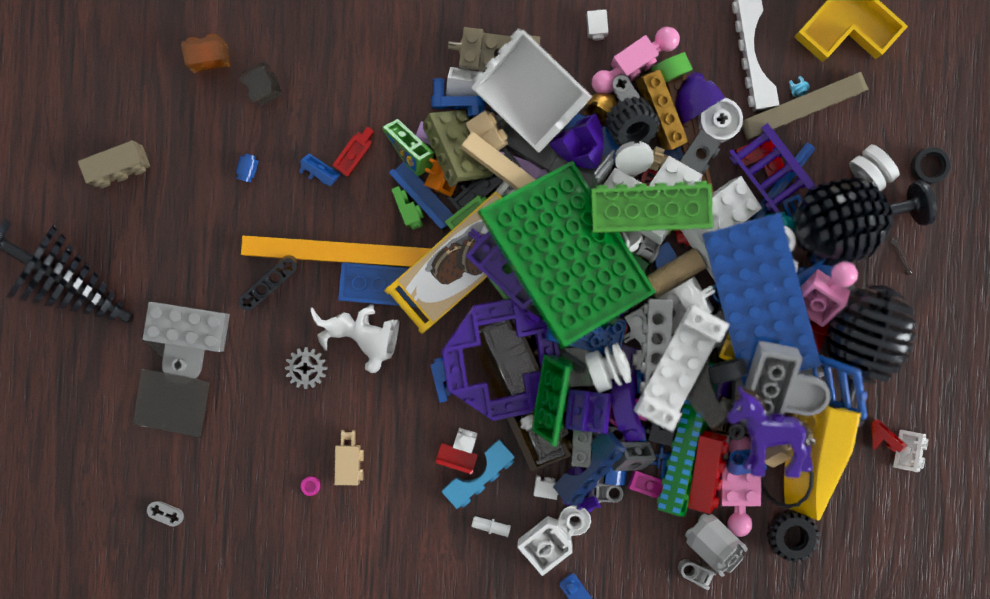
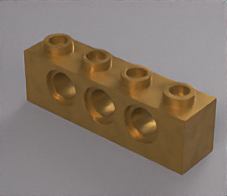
[635,70,688,150]

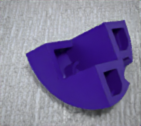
[676,72,725,125]
[549,114,604,169]

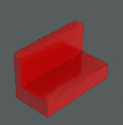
[435,443,478,474]

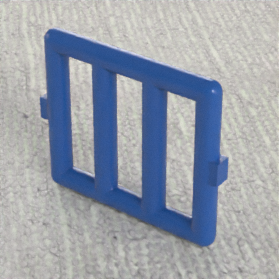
[812,354,867,420]

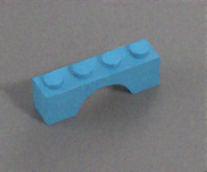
[441,439,515,509]

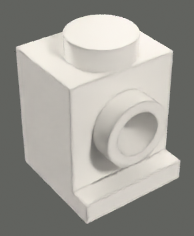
[632,350,661,370]
[453,427,477,453]
[533,475,559,500]

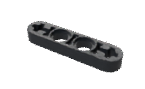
[238,255,298,311]

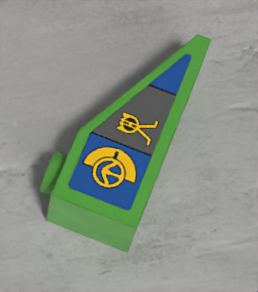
[382,119,434,176]

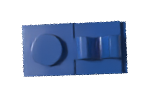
[299,154,341,186]

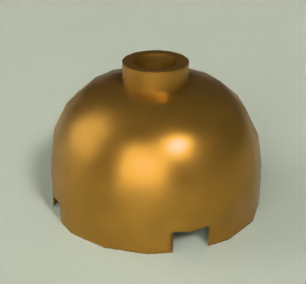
[582,93,618,126]

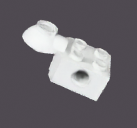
[518,505,591,576]

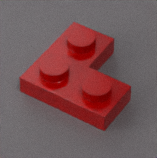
[735,140,784,178]

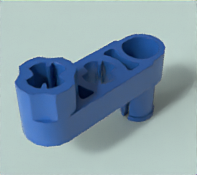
[431,78,485,118]

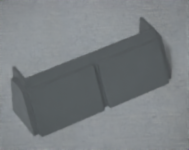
[499,119,614,190]

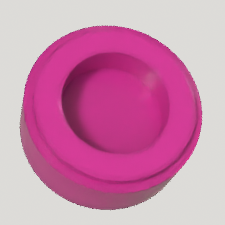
[301,476,321,496]

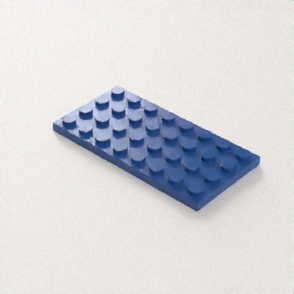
[702,213,821,386]

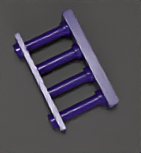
[729,123,815,213]

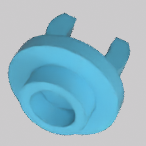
[789,76,810,97]

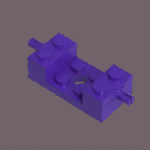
[466,228,532,310]

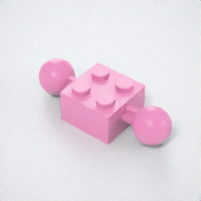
[592,27,680,94]
[800,262,858,327]
[718,435,761,537]

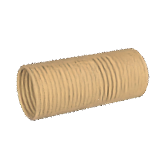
[646,248,706,298]

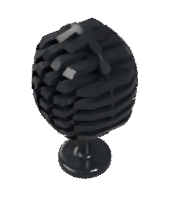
[792,177,937,266]
[826,285,916,428]

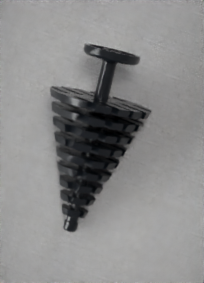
[0,218,132,323]

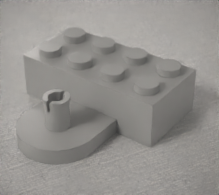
[143,302,230,384]
[741,341,830,423]

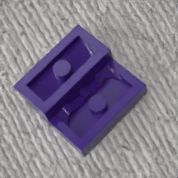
[565,390,612,434]

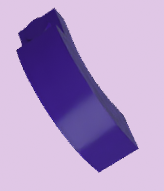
[611,370,645,442]

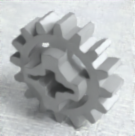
[285,347,328,389]

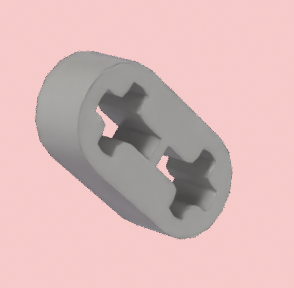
[147,501,184,527]

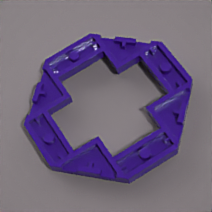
[441,298,560,421]

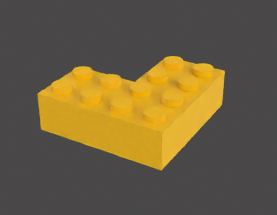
[794,0,908,62]

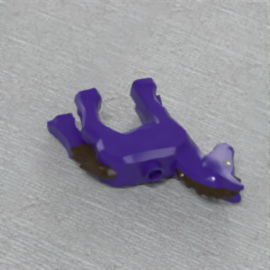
[727,387,816,478]

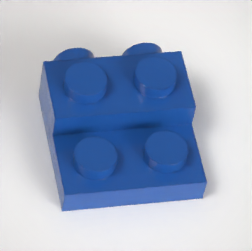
[430,357,451,403]

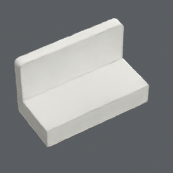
[446,67,484,96]

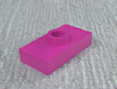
[627,471,663,499]

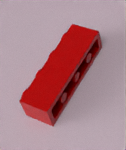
[688,430,729,514]

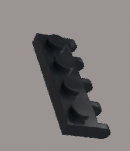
[447,147,522,211]

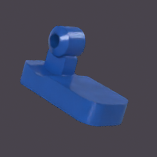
[559,573,592,599]

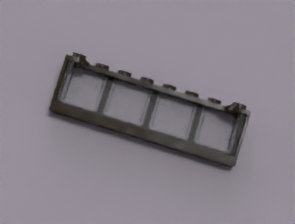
[474,319,574,472]

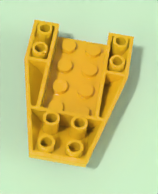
[784,406,861,521]

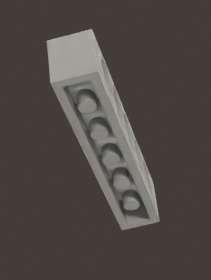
[640,299,673,418]

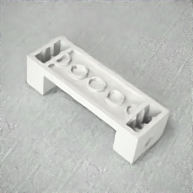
[633,305,729,431]

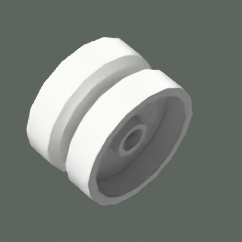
[697,98,743,144]
[849,144,899,193]

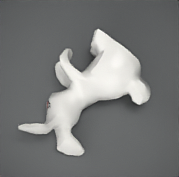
[311,304,400,373]

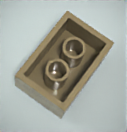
[78,140,151,188]

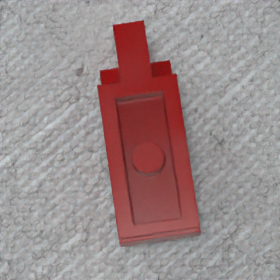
[332,126,375,177]

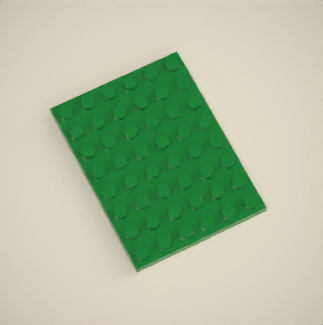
[477,161,656,349]

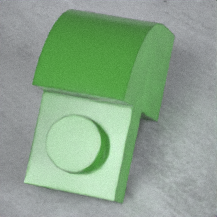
[649,52,693,84]

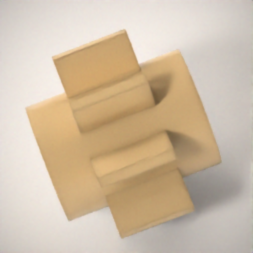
[649,146,668,171]

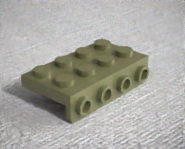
[423,110,494,187]

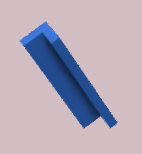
[389,162,453,231]

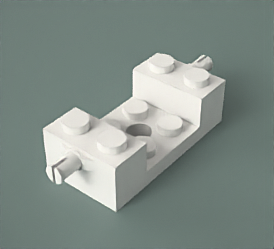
[623,276,715,346]

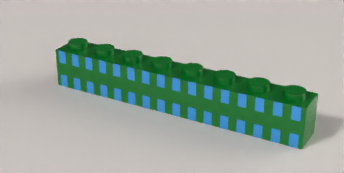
[657,361,718,516]

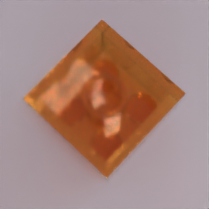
[181,34,231,72]

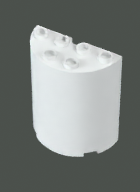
[471,29,592,152]

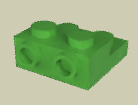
[392,186,424,230]

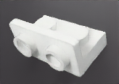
[893,430,928,472]

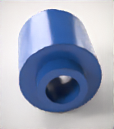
[236,153,259,183]

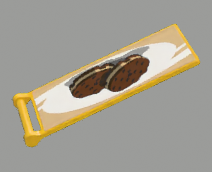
[384,192,502,334]

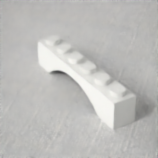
[732,0,779,112]

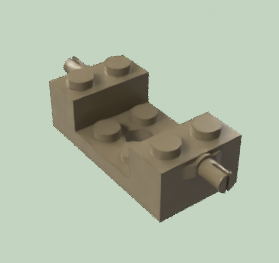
[448,27,552,72]

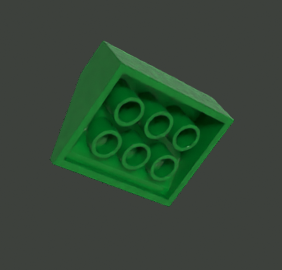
[531,354,573,446]

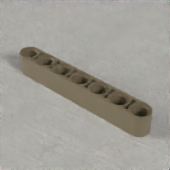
[741,72,869,140]

